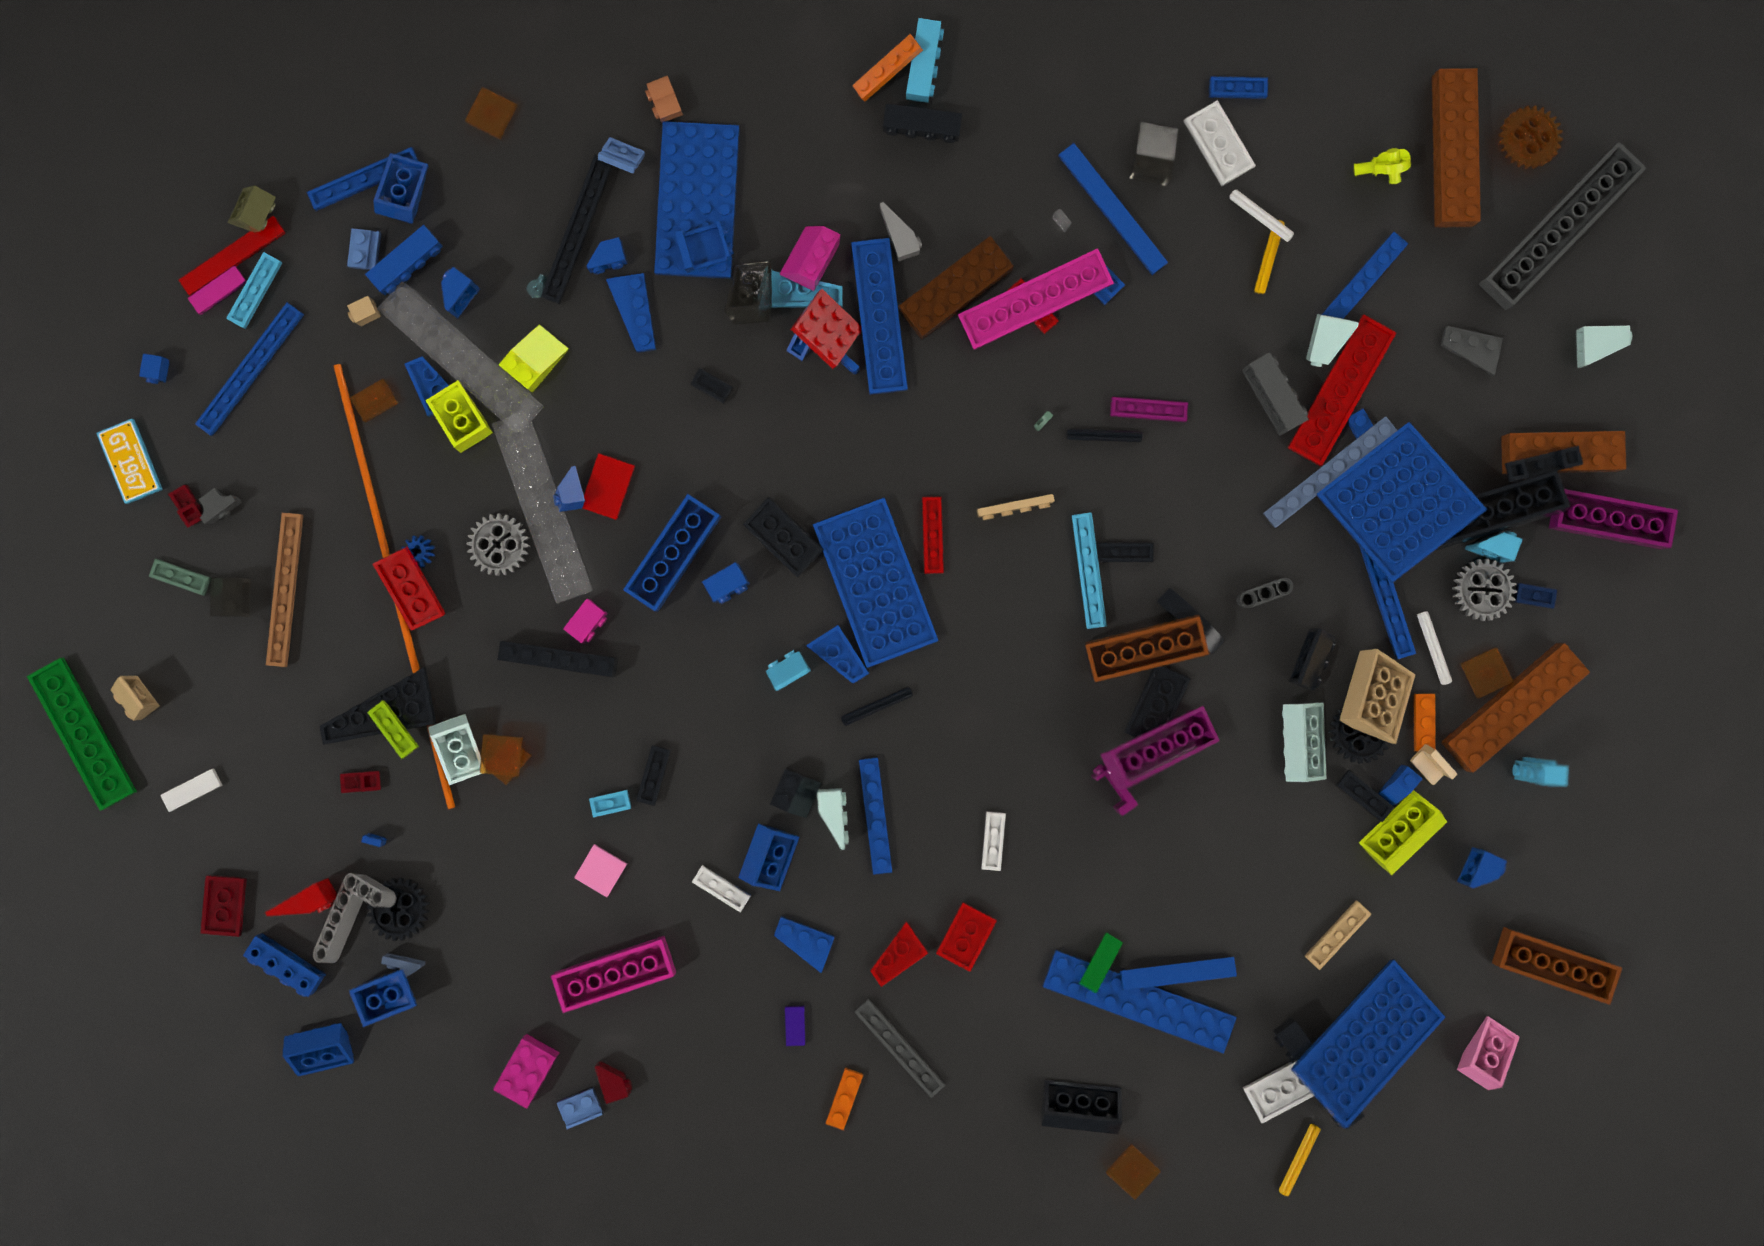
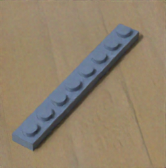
[1263,416,1398,528]

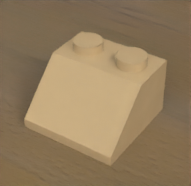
[111,676,160,721]

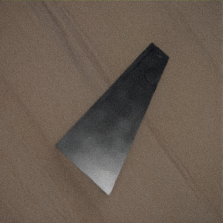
[320,667,436,745]

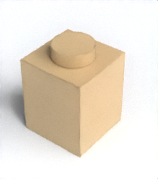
[347,296,382,326]

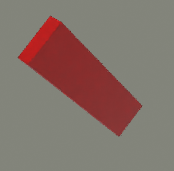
[922,497,944,574]

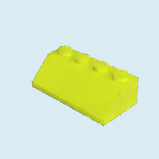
[1359,790,1447,875]

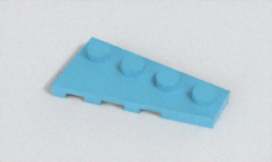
[766,268,843,308]

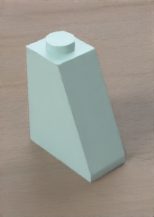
[1306,314,1359,367]
[1576,325,1632,368]

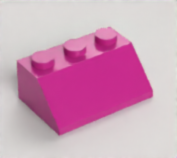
[780,226,841,291]

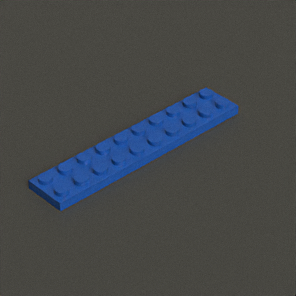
[1042,950,1237,1054]

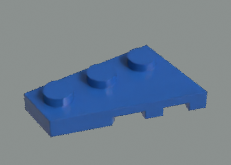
[405,356,449,417]
[806,625,869,683]
[774,917,835,973]

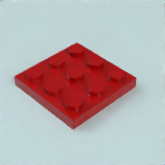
[791,289,862,369]

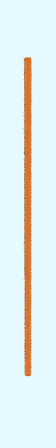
[333,364,455,809]

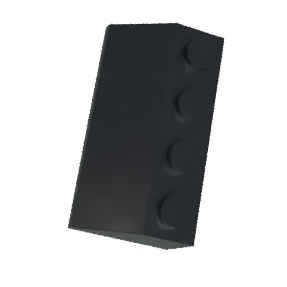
[1041,1080,1122,1134]

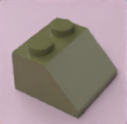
[228,185,276,233]

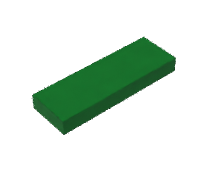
[1078,933,1123,993]

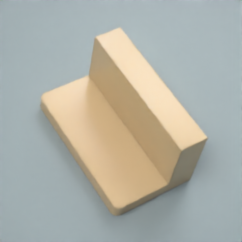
[1410,744,1457,785]

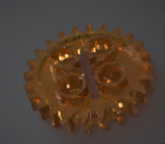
[1498,105,1563,169]

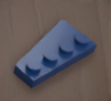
[606,273,656,353]

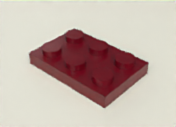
[200,875,247,937]

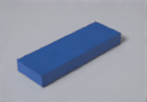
[1209,77,1268,99]

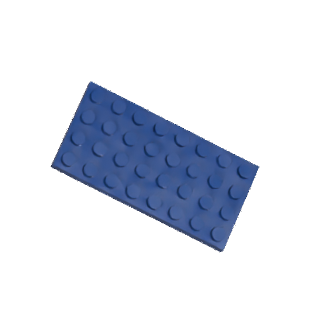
[654,121,739,279]
[813,497,939,668]
[1291,960,1445,1128]

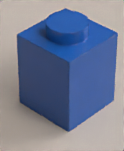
[139,354,170,384]

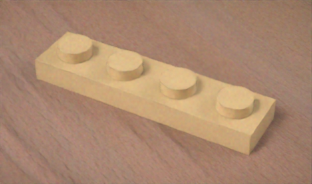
[977,494,1055,520]

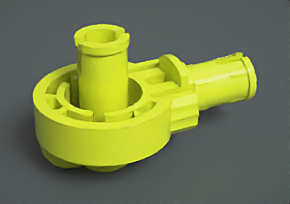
[1354,148,1411,184]

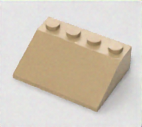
[1340,649,1415,744]

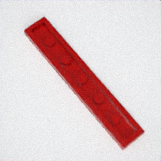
[179,216,286,296]

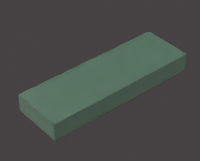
[149,558,211,596]

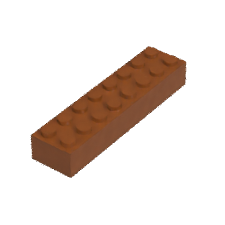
[1432,68,1481,227]
[1441,643,1590,773]

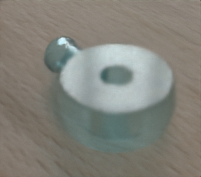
[527,274,545,298]

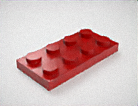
[373,546,446,631]

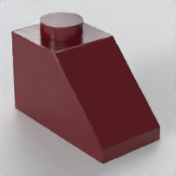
[595,1061,632,1104]

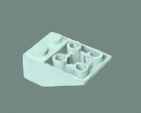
[818,788,849,850]

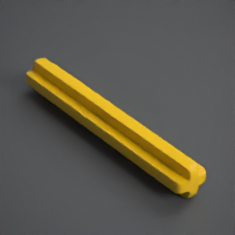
[1254,220,1284,294]
[1279,1124,1321,1197]

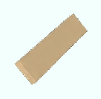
[1305,900,1371,970]

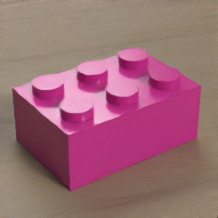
[493,1034,560,1109]

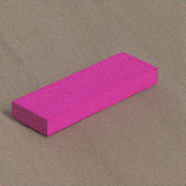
[188,265,247,315]

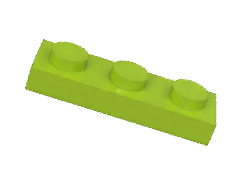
[367,701,419,759]

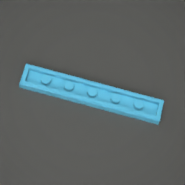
[1072,512,1107,629]

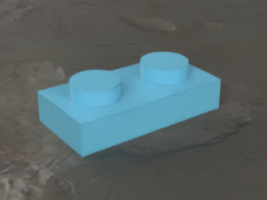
[589,790,632,817]

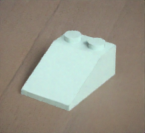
[428,714,486,785]

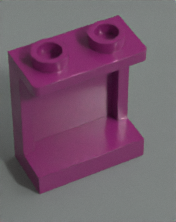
[1091,764,1138,816]

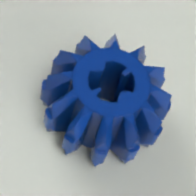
[401,535,435,567]

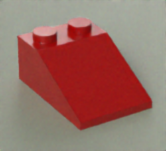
[265,878,337,916]

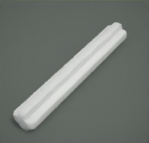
[1230,189,1294,242]
[1417,611,1452,685]

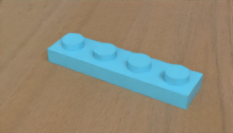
[226,252,282,329]

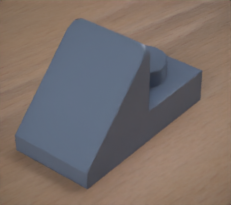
[381,953,426,977]

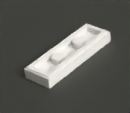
[160,769,223,812]
[981,811,1006,871]
[692,865,751,913]

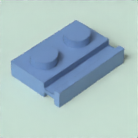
[598,137,645,173]
[347,228,381,270]
[557,1087,604,1129]

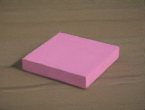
[574,844,628,897]

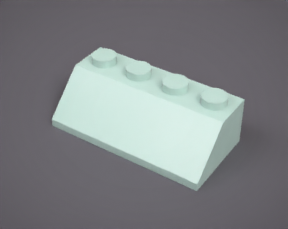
[1282,703,1327,782]

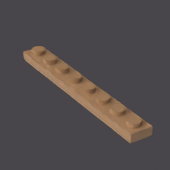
[266,513,303,667]

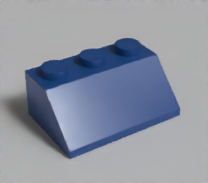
[738,823,799,891]
[283,1023,354,1076]

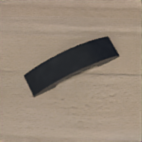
[1504,446,1583,482]
[1156,588,1225,655]

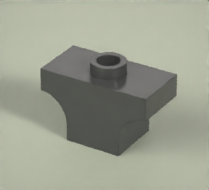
[199,488,242,525]

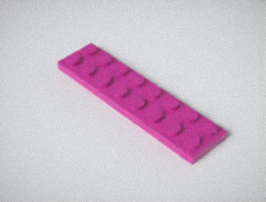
[958,248,1114,350]

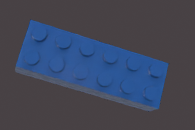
[623,494,722,612]

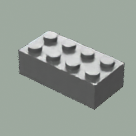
[1242,352,1309,436]

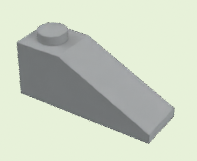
[880,202,922,262]

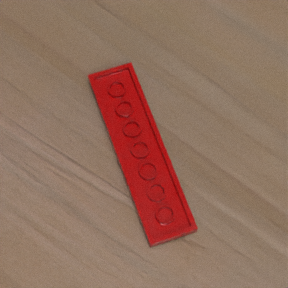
[1287,314,1396,467]

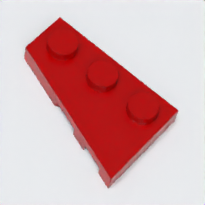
[870,921,929,987]

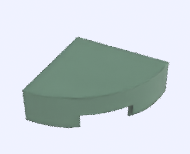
[1034,411,1053,432]

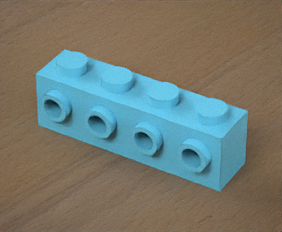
[906,18,944,103]
[1512,757,1568,786]

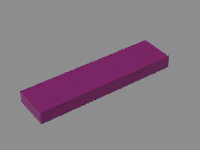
[1110,397,1188,422]

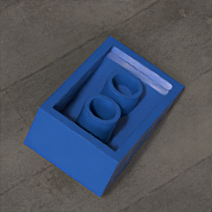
[373,153,428,224]
[349,969,417,1027]

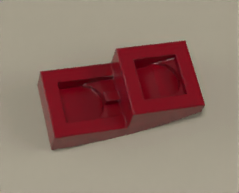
[168,484,203,528]
[340,771,381,793]

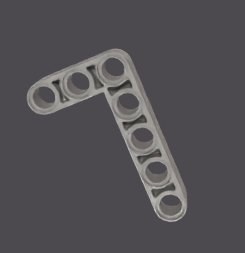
[313,873,396,963]

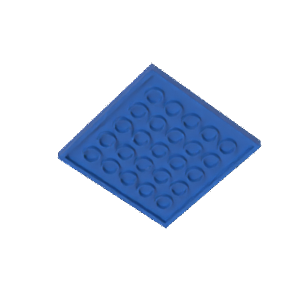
[1317,422,1487,583]

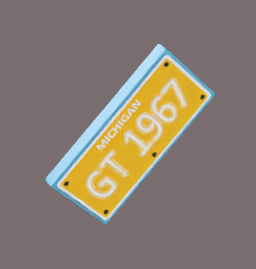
[96,419,163,504]

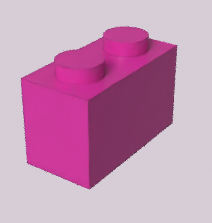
[563,599,608,643]

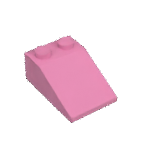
[1457,1016,1520,1090]

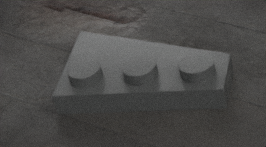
[1441,326,1503,376]

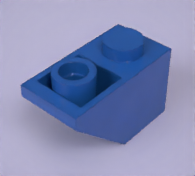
[587,237,627,274]

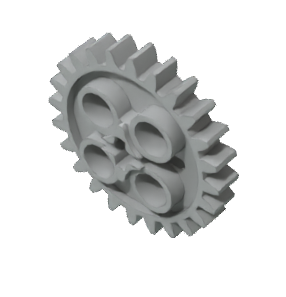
[466,513,530,576]
[1452,559,1517,621]

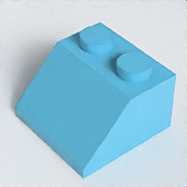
[1465,531,1523,563]
[766,650,811,691]

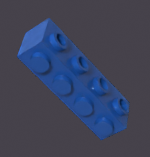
[365,225,443,295]
[243,933,326,997]

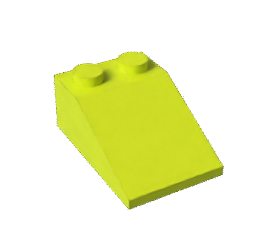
[499,325,569,393]
[426,380,493,453]

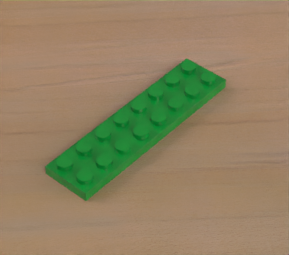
[27,658,137,811]

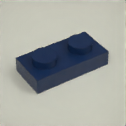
[1514,583,1557,609]

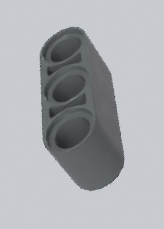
[1236,578,1294,608]

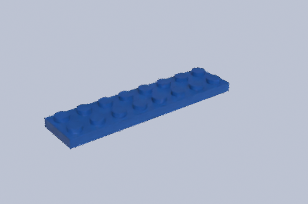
[851,238,908,395]

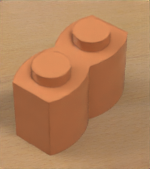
[645,76,683,123]

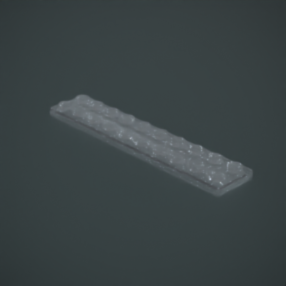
[377,282,544,435]
[492,411,593,604]

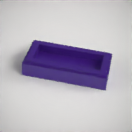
[785,1006,806,1046]

